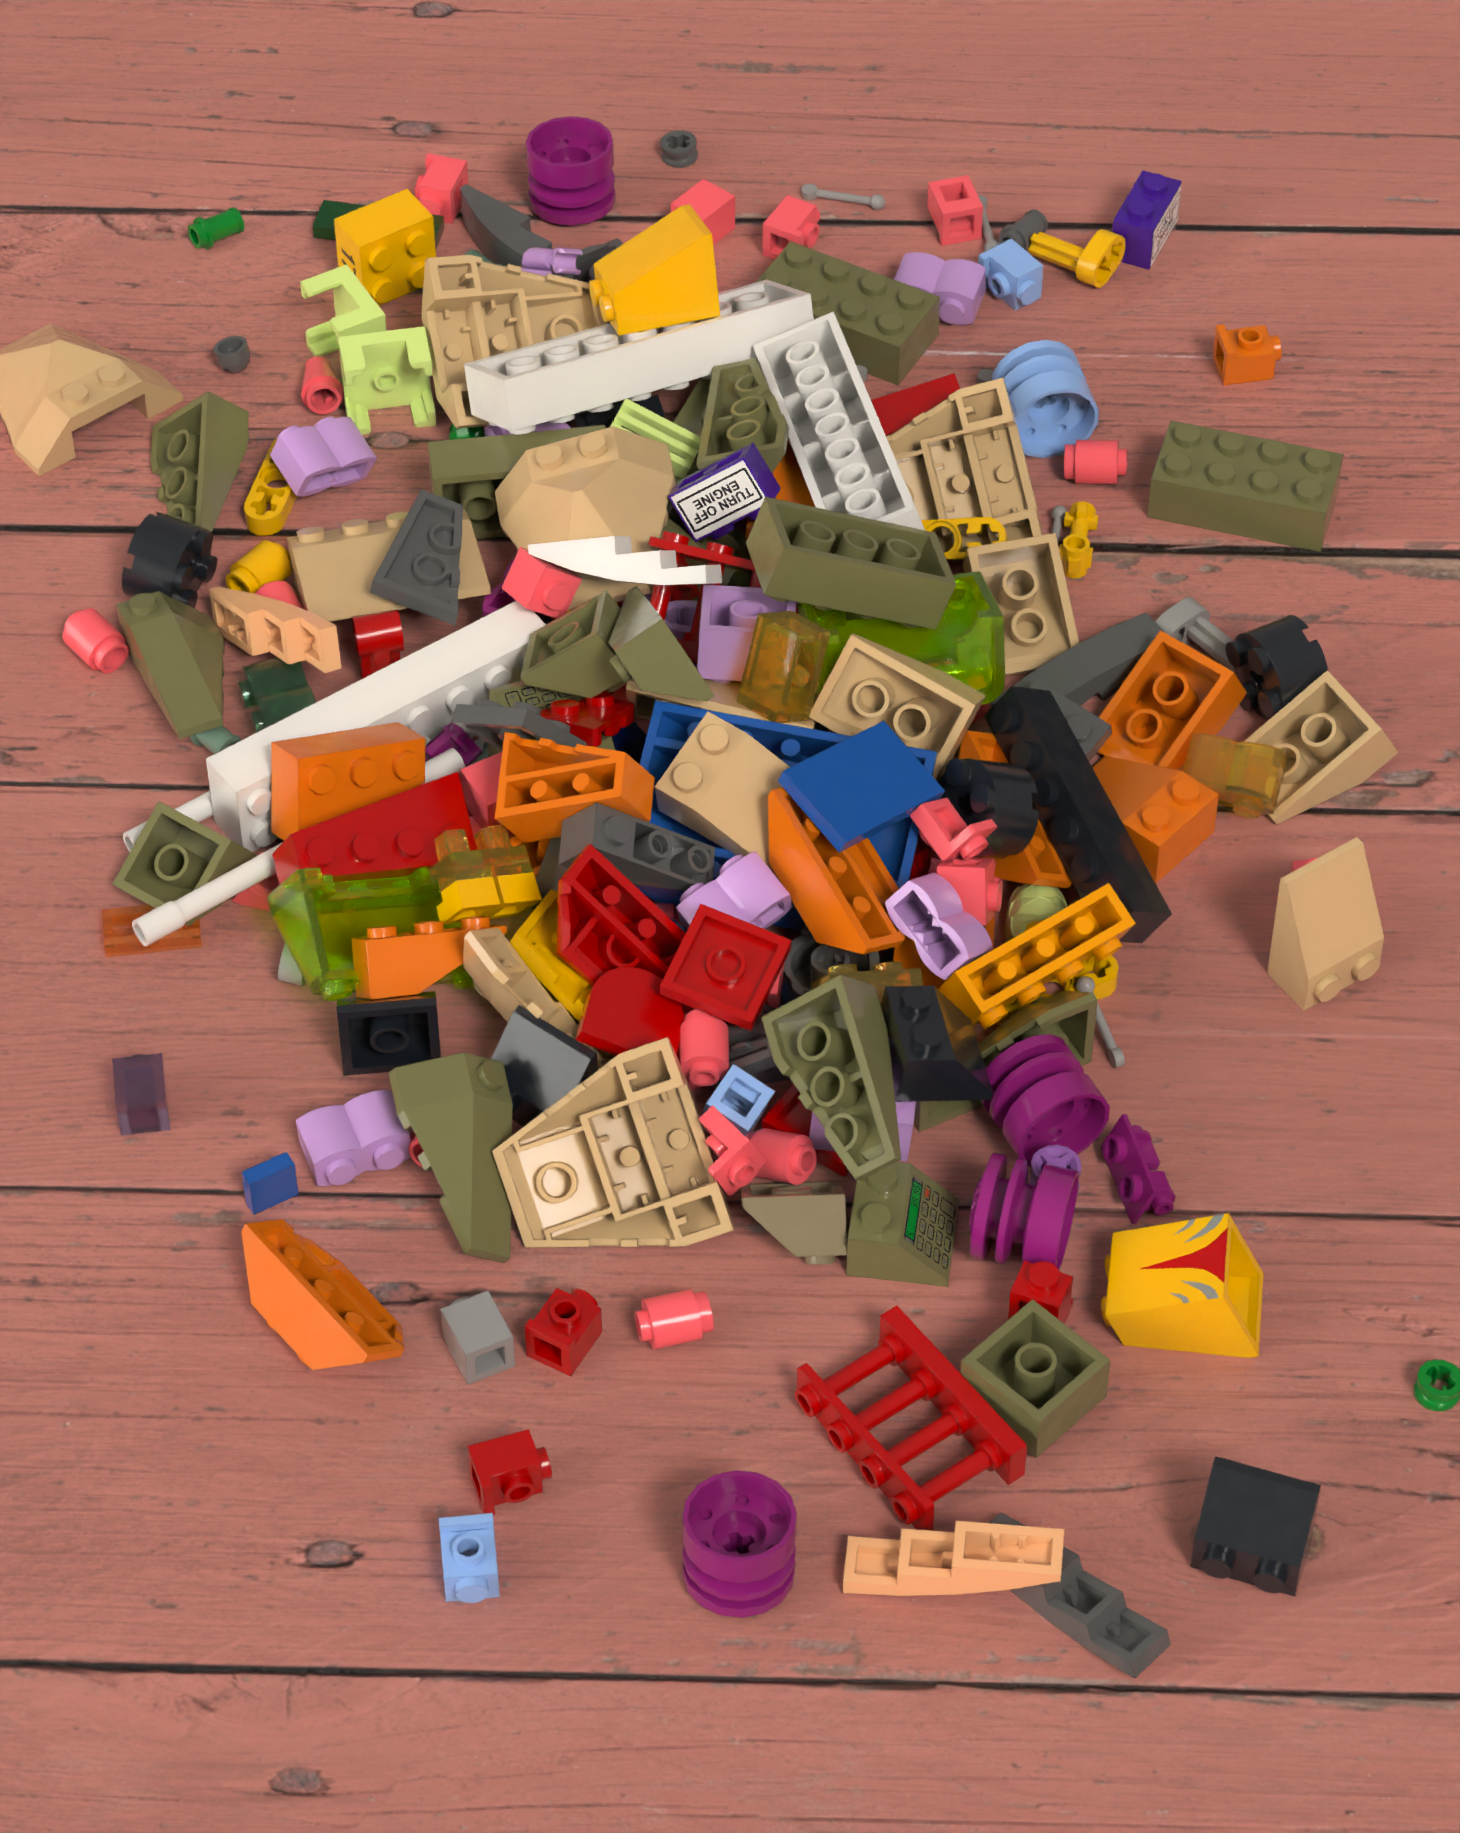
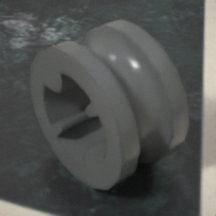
[660,130,698,168]

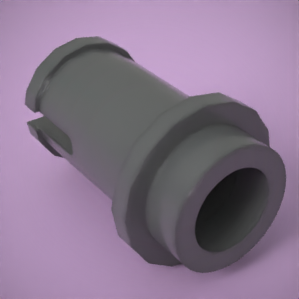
[998,209,1048,251]

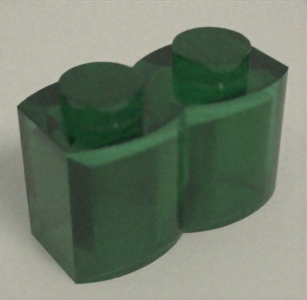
[237,657,316,734]

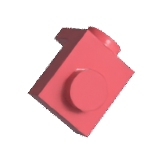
[910,797,997,862]

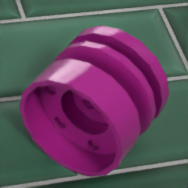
[526,116,616,225]
[980,1034,1110,1167]
[969,1153,1079,1271]
[682,1470,797,1618]

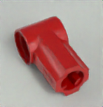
[352,610,404,679]

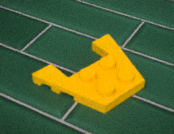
[510,890,592,1023]

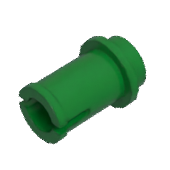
[188,207,244,249]

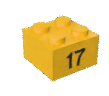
[334,189,436,306]

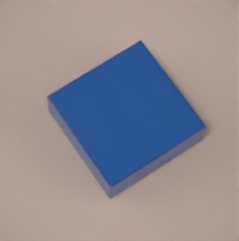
[241,1152,299,1215]

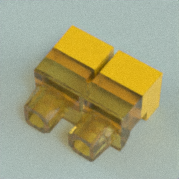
[428,825,542,925]

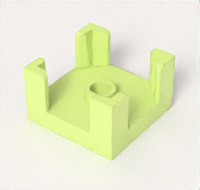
[300,264,387,386]
[338,326,436,435]

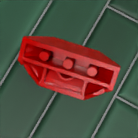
[557,844,696,1014]

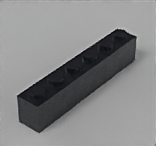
[984,686,1172,943]

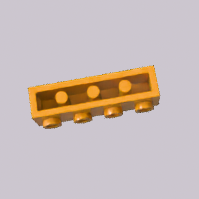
[938,883,1136,1029]

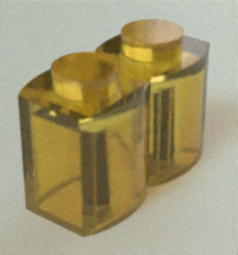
[1182,733,1287,818]

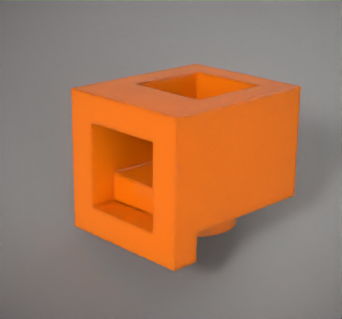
[1213,324,1282,386]

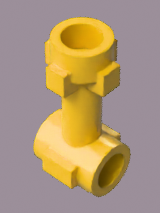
[1059,501,1099,578]

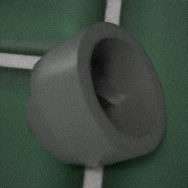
[214,336,250,373]

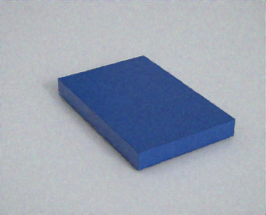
[777,721,945,853]

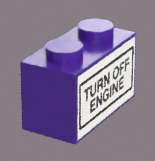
[1112,170,1182,270]
[668,442,781,542]

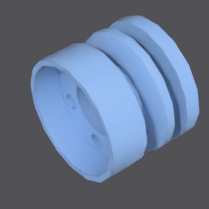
[992,340,1099,458]

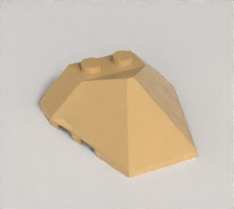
[421,255,607,429]
[0,323,183,476]
[886,378,1043,553]
[495,426,676,610]
[463,928,616,1070]
[492,1037,734,1247]

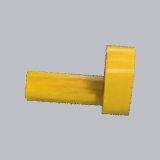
[1028,229,1126,288]

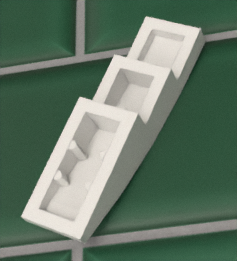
[528,536,722,585]

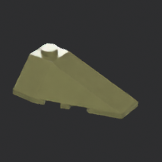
[389,1052,513,1263]

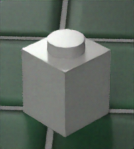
[441,1291,515,1385]

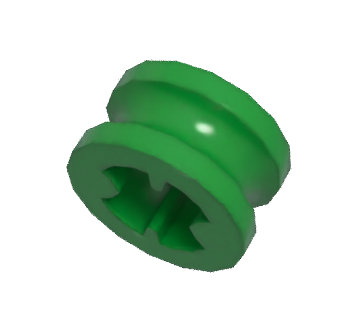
[1413,1359,1460,1411]

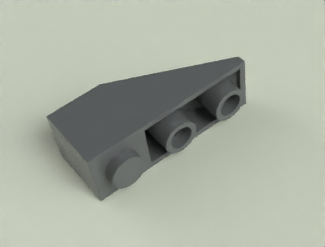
[559,802,715,891]

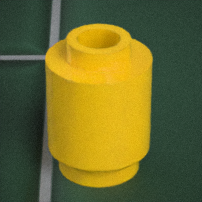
[225,540,292,594]

